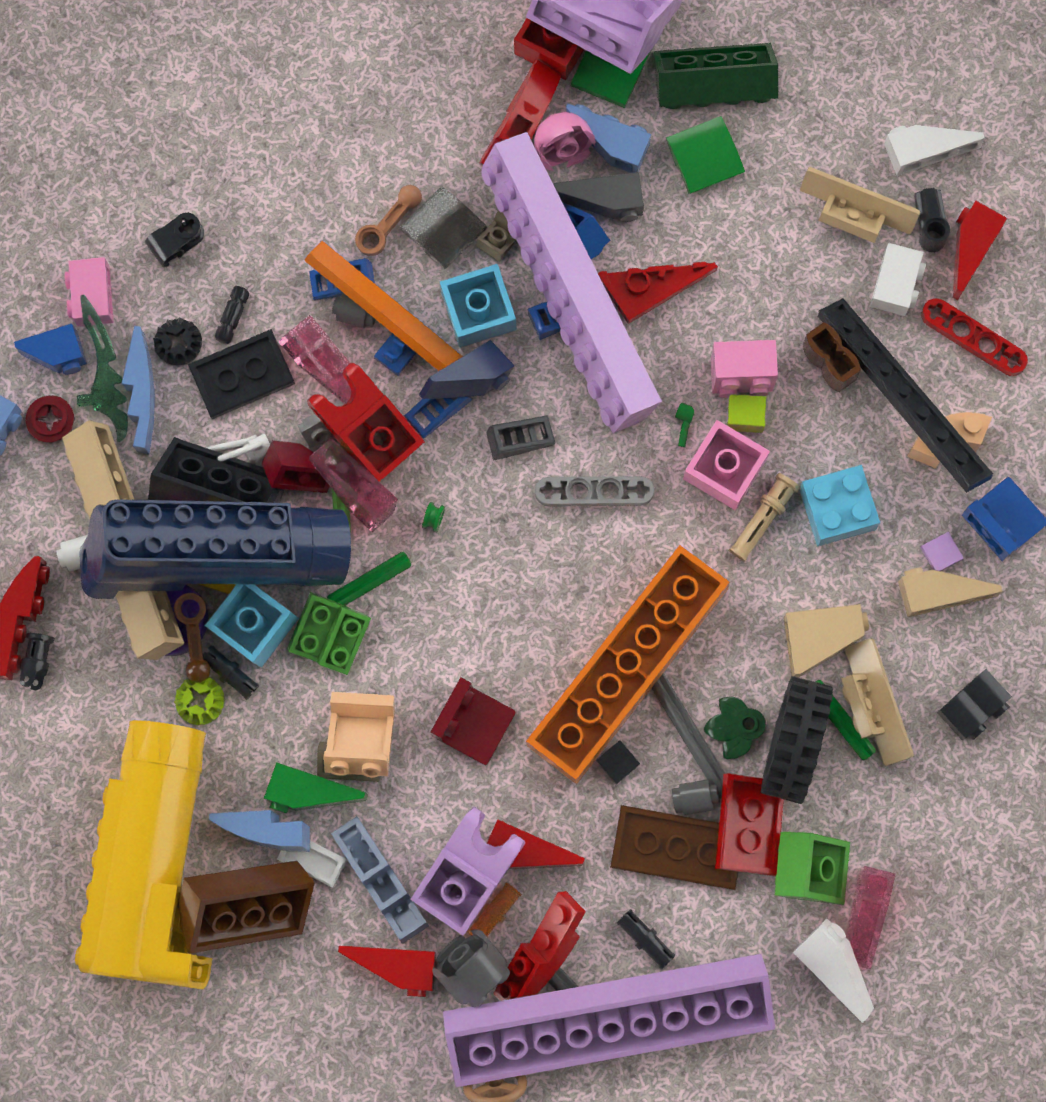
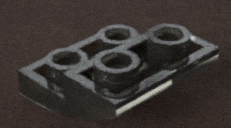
[400,186,487,269]

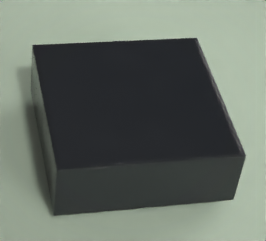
[596,740,640,785]

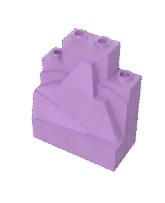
[526,0,682,74]

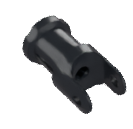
[20,632,55,691]

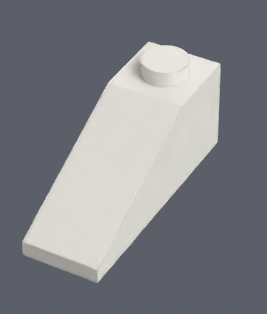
[884,125,985,176]
[793,918,874,1023]

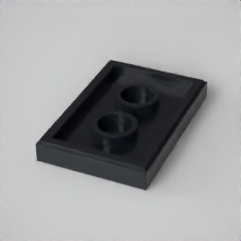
[188,329,295,419]

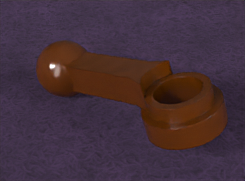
[174,593,211,683]

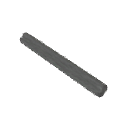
[651,673,725,799]

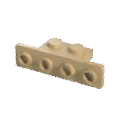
[800,167,920,243]
[841,638,914,766]

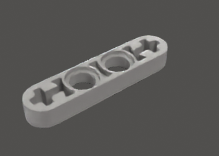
[535,476,654,507]

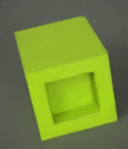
[726,395,766,433]

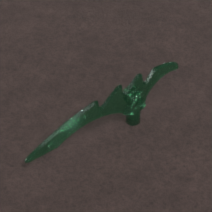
[77,295,128,442]

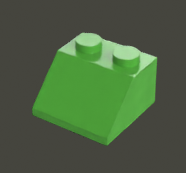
[774,832,850,905]

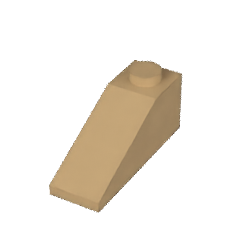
[898,567,1003,617]

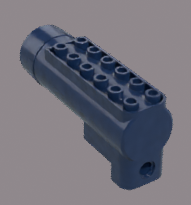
[79,499,351,599]

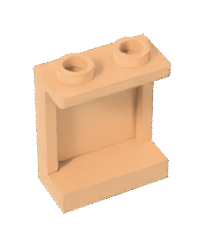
[323,692,395,778]

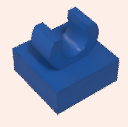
[374,333,416,376]

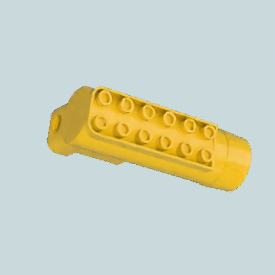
[75,720,213,989]

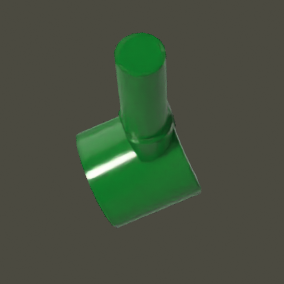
[675,403,694,447]

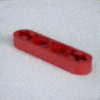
[921,298,1028,376]

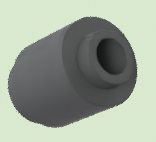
[332,293,376,328]
[672,779,720,815]

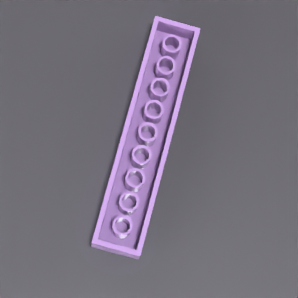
[481,132,662,434]
[443,954,775,1087]

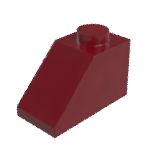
[262,440,338,493]

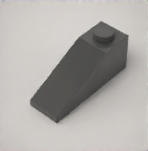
[553,172,644,222]

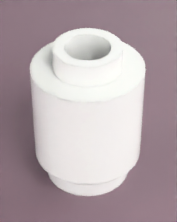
[56,535,88,572]

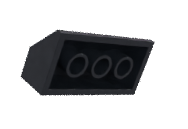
[148,437,285,503]

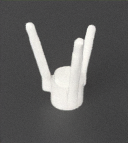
[205,434,270,467]

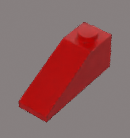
[953,200,1007,300]
[487,819,585,869]
[338,946,436,997]

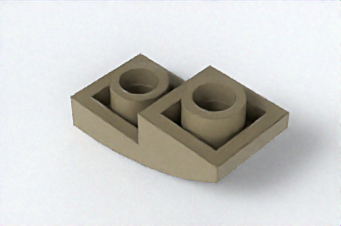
[475,211,517,262]

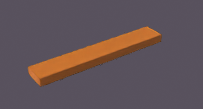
[305,241,463,371]

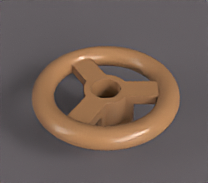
[463,1075,527,1102]

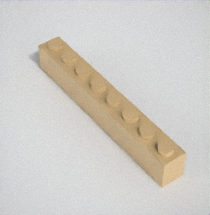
[62,420,184,660]

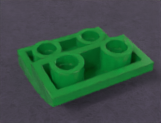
[665,116,745,194]

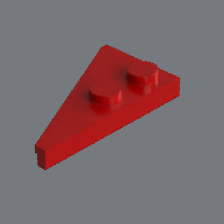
[598,262,718,324]

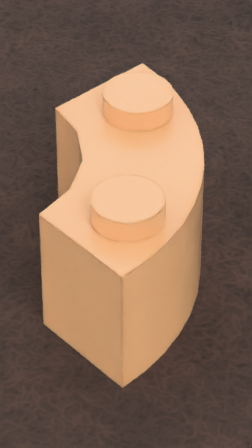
[907,412,992,468]

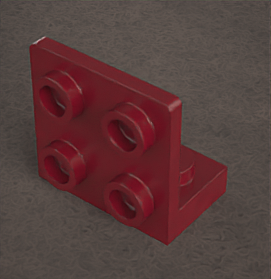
[430,677,516,766]

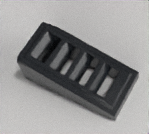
[486,415,555,461]

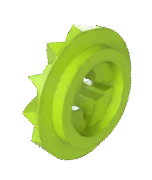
[174,677,225,725]

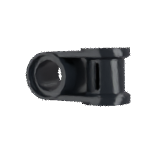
[145,212,204,267]

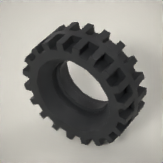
[761,676,833,804]

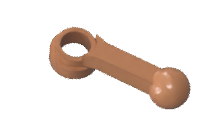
[355,185,422,256]

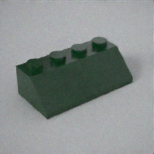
[653,43,778,109]

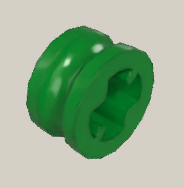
[422,502,445,532]

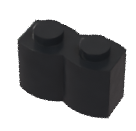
[937,669,1012,740]

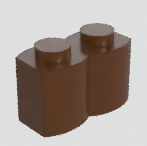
[803,322,861,392]

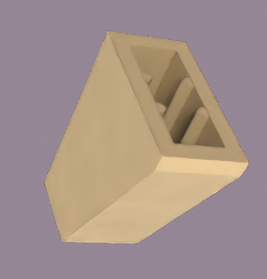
[783,604,869,678]

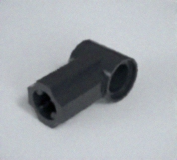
[914,188,950,253]

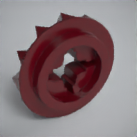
[25,395,75,444]

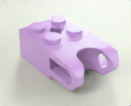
[410,806,525,936]

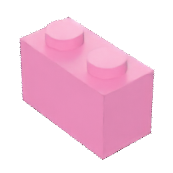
[65,257,114,327]

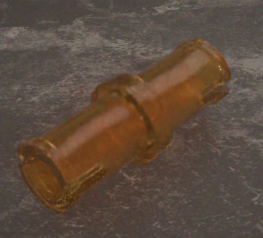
[467,882,522,937]

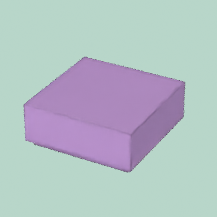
[920,532,964,571]

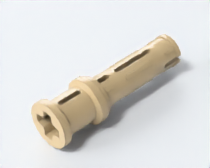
[729,473,801,562]

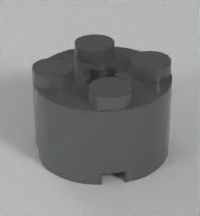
[432,930,510,1007]

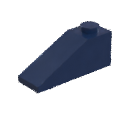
[419,340,515,399]

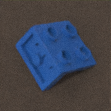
[962,477,1046,562]

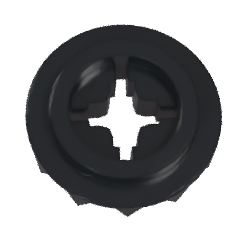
[153,317,202,366]

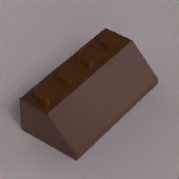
[178,861,315,954]

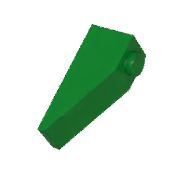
[264,762,368,814]

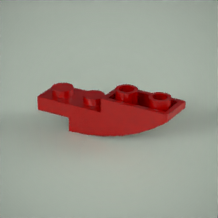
[479,59,562,165]
[0,556,50,681]
[493,891,586,1001]

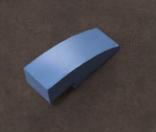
[209,810,310,852]

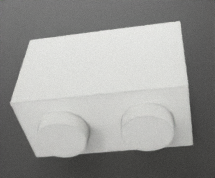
[870,243,926,316]

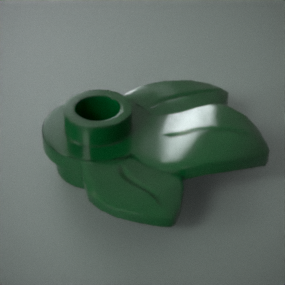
[704,696,766,759]

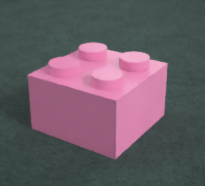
[710,340,778,398]
[683,420,770,511]

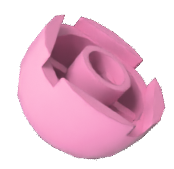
[534,112,596,171]

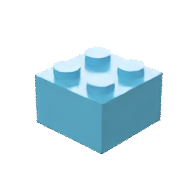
[440,264,517,348]
[799,465,880,547]
[205,584,299,668]

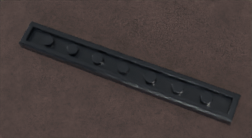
[817,298,993,493]

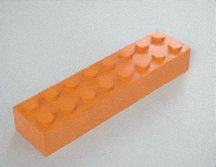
[526,545,730,785]

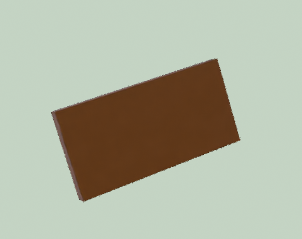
[610,805,738,891]

